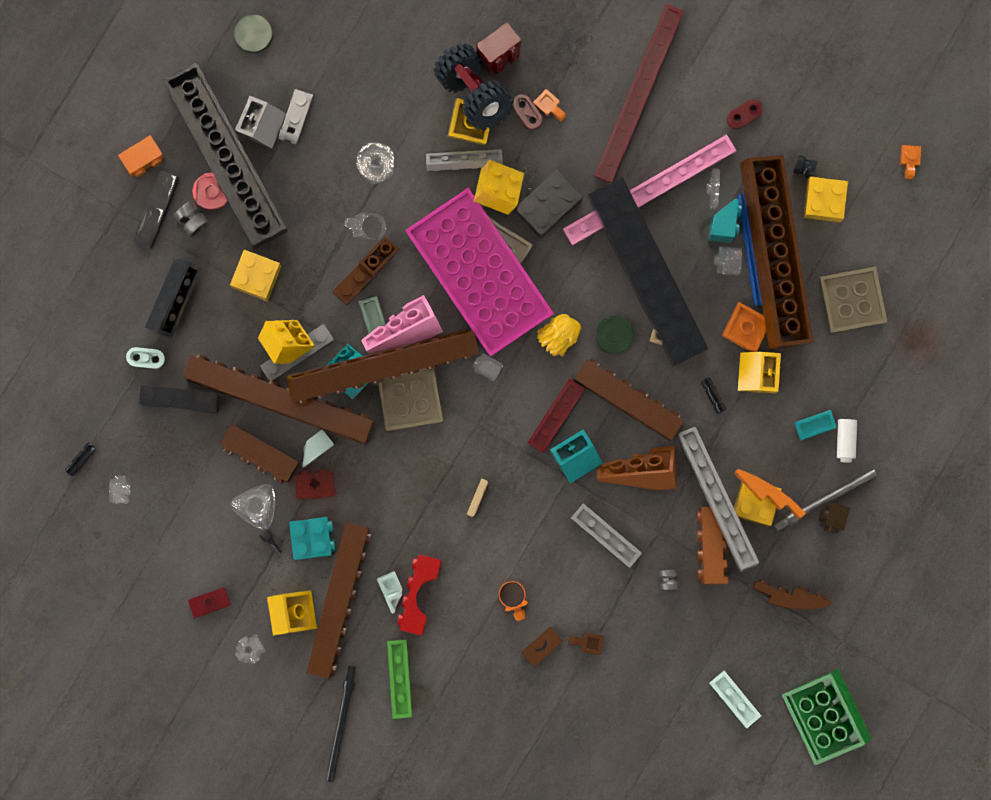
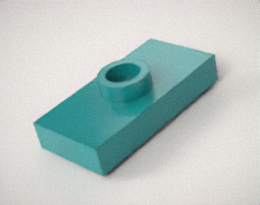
[794,410,837,441]

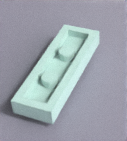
[709,671,761,728]

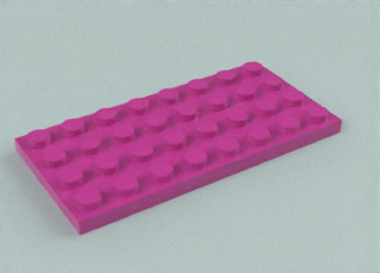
[405,188,554,357]

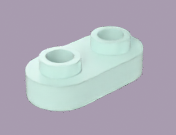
[126,347,165,369]

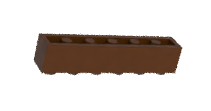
[573,359,684,442]

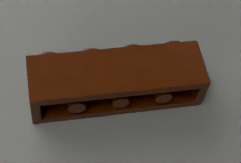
[220,424,299,484]

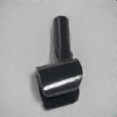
[260,530,282,554]

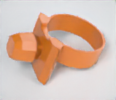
[499,581,528,621]

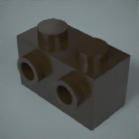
[818,502,850,534]

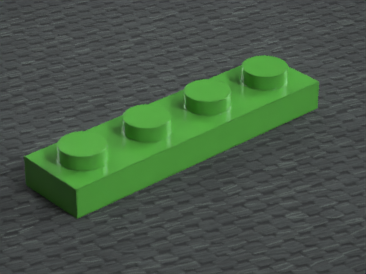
[387,640,412,719]

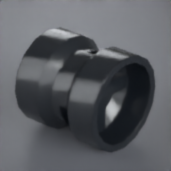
[793,155,818,178]

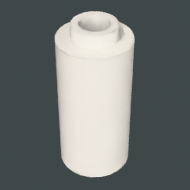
[837,419,857,463]

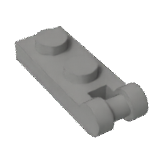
[278,89,313,145]

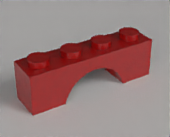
[397,555,441,635]

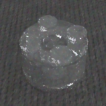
[356,142,395,184]

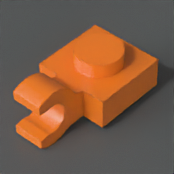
[533,89,566,122]
[900,145,921,179]

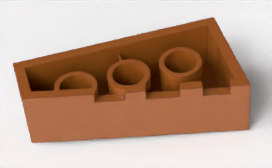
[697,507,728,585]

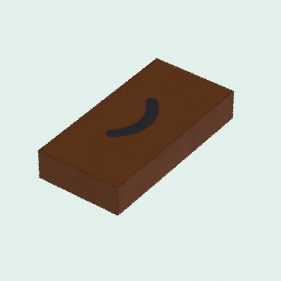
[521,627,562,667]

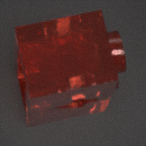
[295,470,336,500]

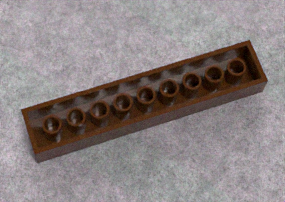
[740,155,813,350]
[183,354,374,445]

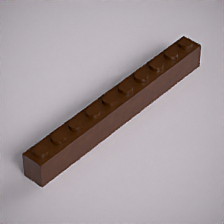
[286,328,479,403]

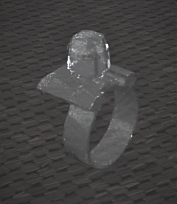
[345,212,386,240]

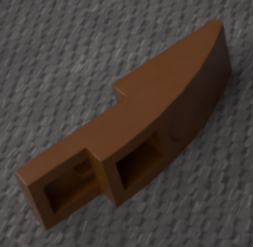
[332,237,399,306]
[751,579,831,610]

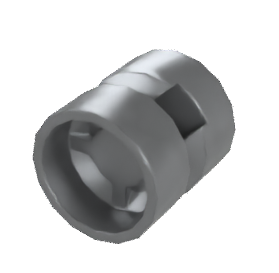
[173,201,209,237]

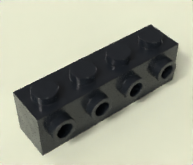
[145,258,202,338]

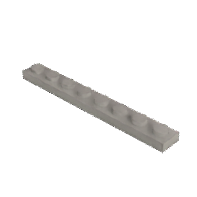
[677,427,759,572]

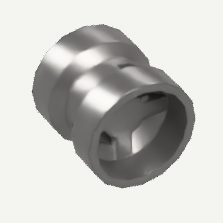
[659,570,680,590]

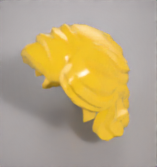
[537,314,581,357]

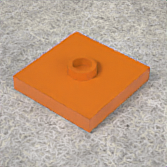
[721,302,766,352]

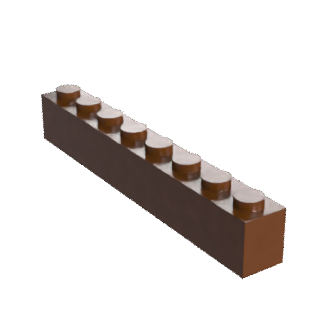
[306,522,372,679]

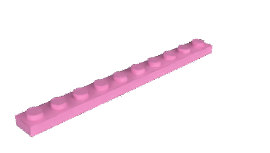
[563,135,736,246]

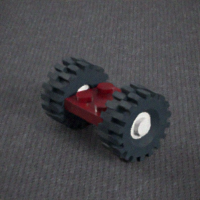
[434,43,514,131]

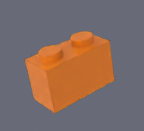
[118,135,165,178]

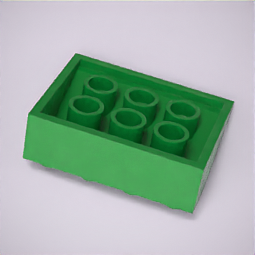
[782,669,872,765]

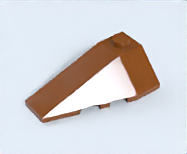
[597,446,678,490]

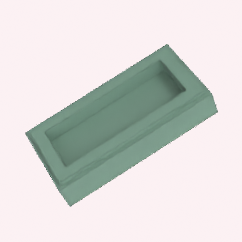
[359,296,386,334]

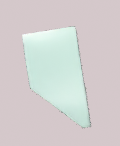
[302,430,334,468]
[377,571,403,613]

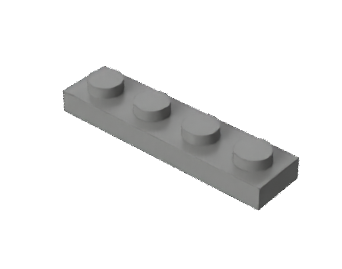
[426,149,503,171]
[260,324,334,381]
[571,503,642,568]

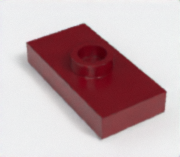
[188,587,231,618]

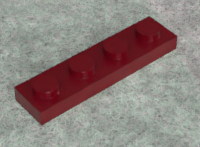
[527,379,585,453]

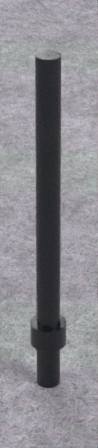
[326,666,356,782]

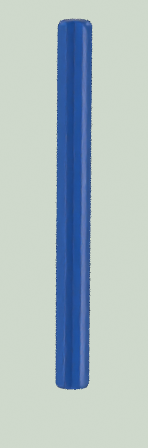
[737,194,762,306]

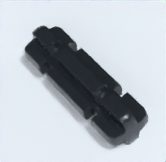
[701,377,726,414]
[65,442,96,476]

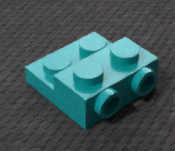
[289,517,335,560]

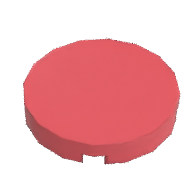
[192,172,228,211]

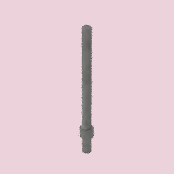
[773,469,877,531]

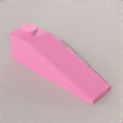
[361,295,443,353]

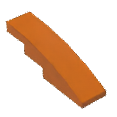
[734,469,806,519]

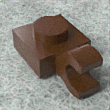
[568,633,604,655]

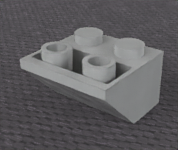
[235,96,286,149]

